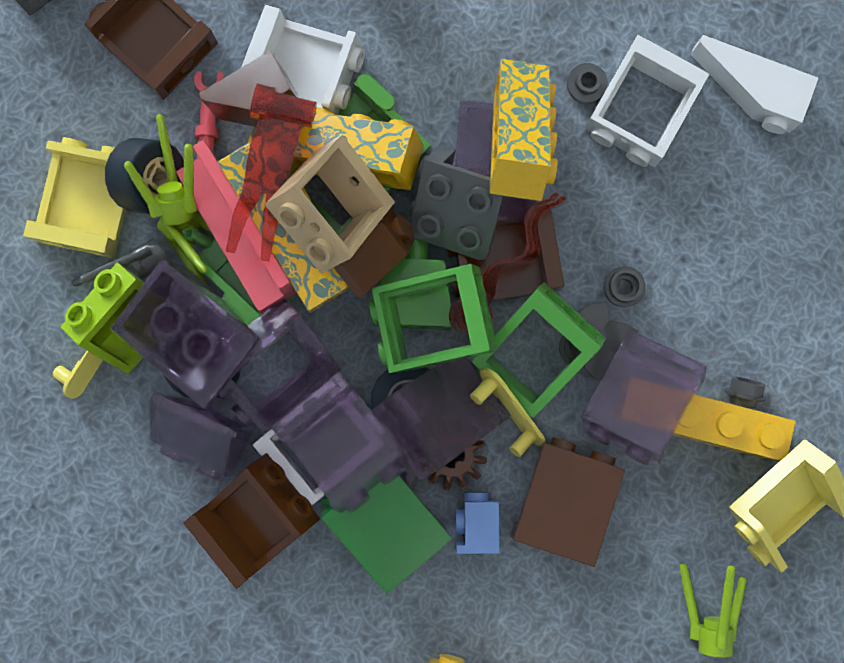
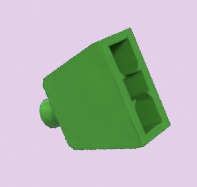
[373,238,453,330]

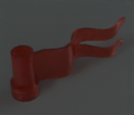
[226,83,317,262]
[449,192,566,333]

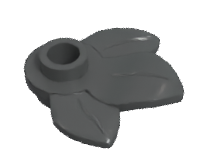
[559,302,639,382]

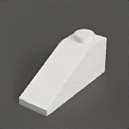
[691,35,818,134]

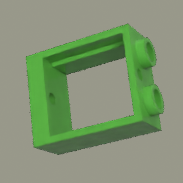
[369,264,498,373]
[471,282,606,418]

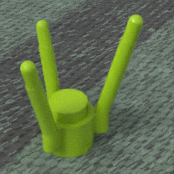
[124,114,197,225]
[157,211,219,307]
[679,563,747,658]

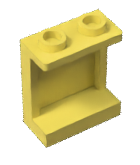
[23,137,126,259]
[729,439,844,573]

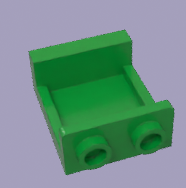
[320,455,452,594]

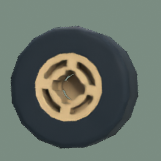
[105,138,184,215]

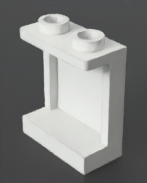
[241,5,365,115]

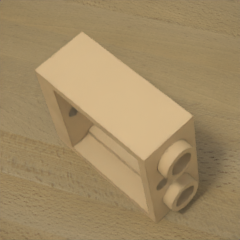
[264,134,395,274]

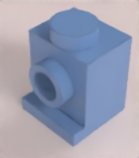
[455,492,499,554]

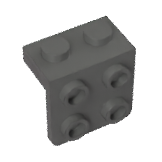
[409,145,504,260]

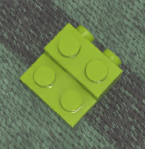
[60,262,182,375]

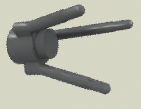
[72,238,172,290]

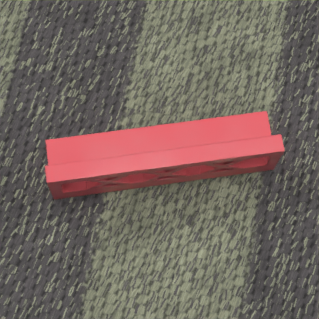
[176,139,297,314]

